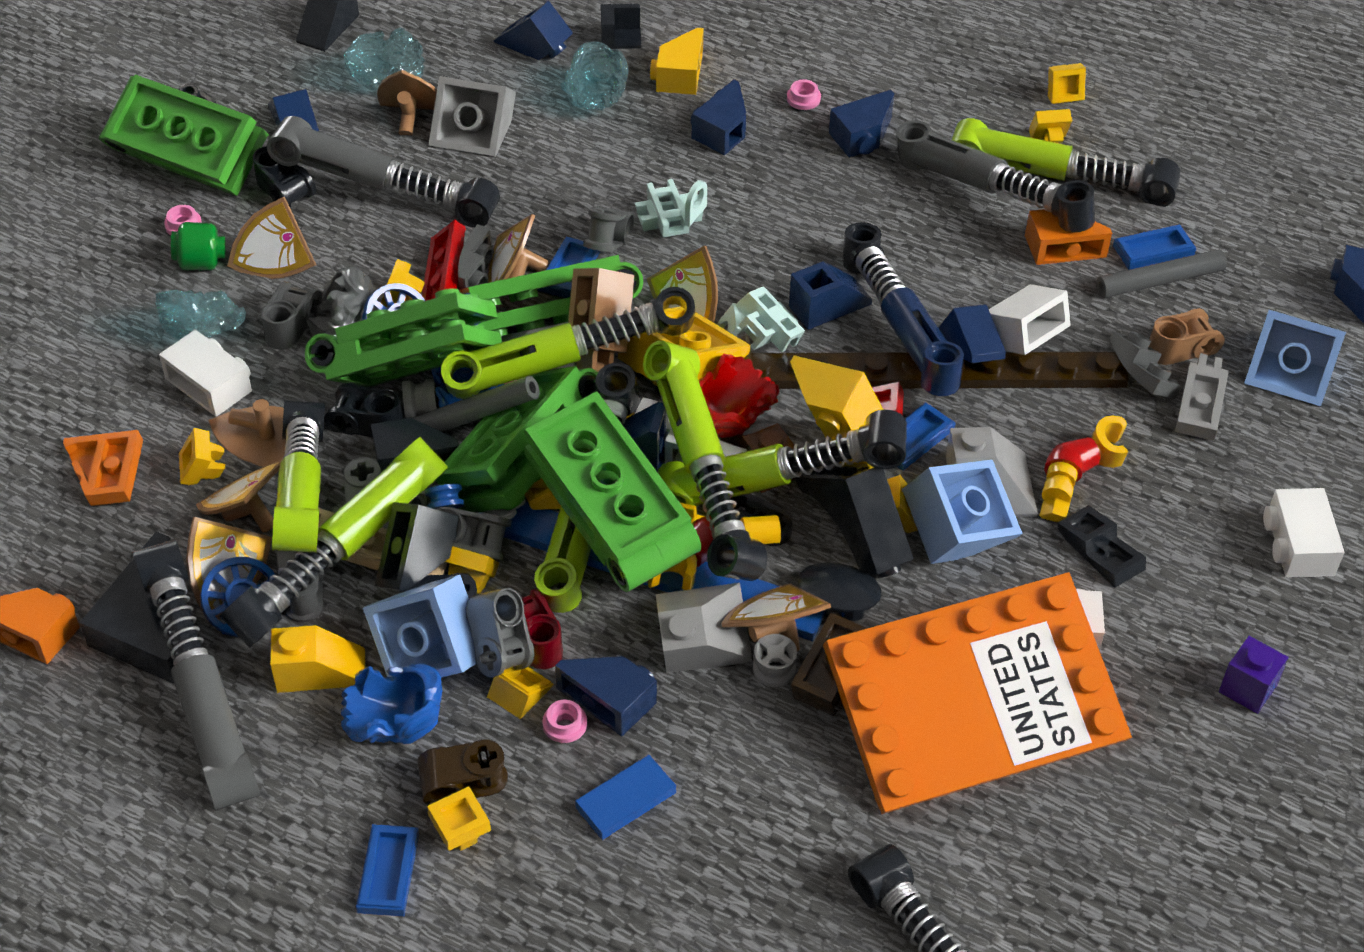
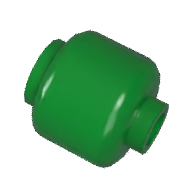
[171,222,226,271]

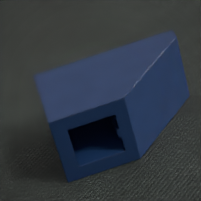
[690,79,746,155]
[789,261,872,330]

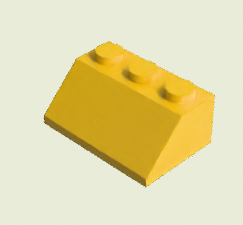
[618,307,750,386]
[790,356,883,464]

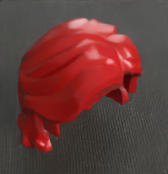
[699,353,780,438]

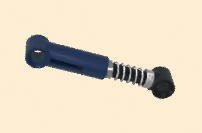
[842,222,964,396]

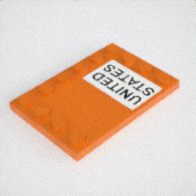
[823,572,1132,814]

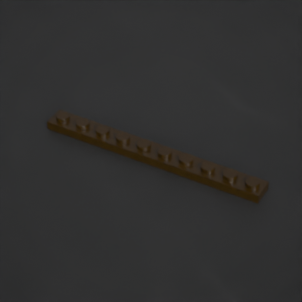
[751,352,1129,389]

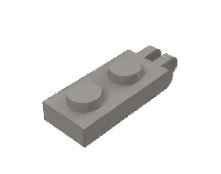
[1175,353,1229,441]

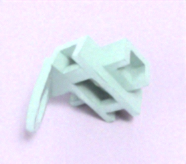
[635,179,707,238]
[717,286,805,353]

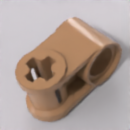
[1149,308,1225,365]

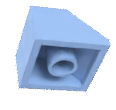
[1244,310,1346,406]
[902,460,1022,564]
[363,574,489,678]

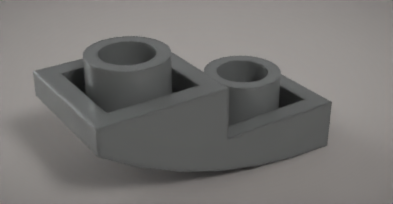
[458,224,494,290]
[1109,331,1182,399]

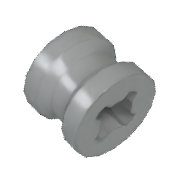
[402,378,437,418]
[753,634,797,687]

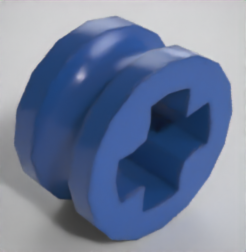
[424,484,465,509]

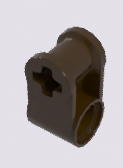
[417,739,508,806]

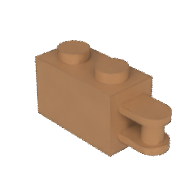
[568,268,634,372]

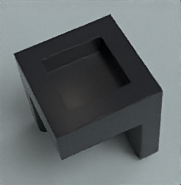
[600,3,641,49]

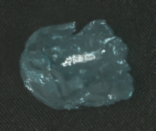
[343,28,425,90]
[561,41,628,111]
[155,290,246,340]

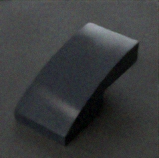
[1058,505,1146,588]

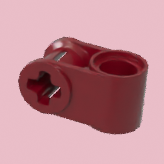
[519,587,563,670]

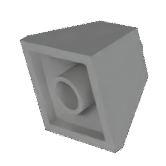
[428,76,516,157]
[946,427,1038,517]
[655,582,752,673]

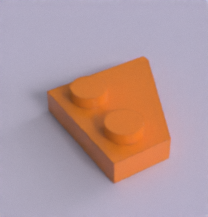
[63,430,143,506]

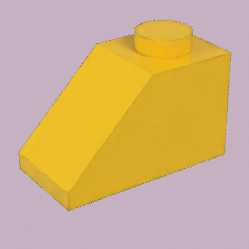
[650,28,704,95]
[270,625,365,693]

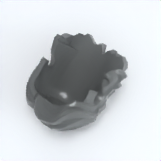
[306,266,376,338]

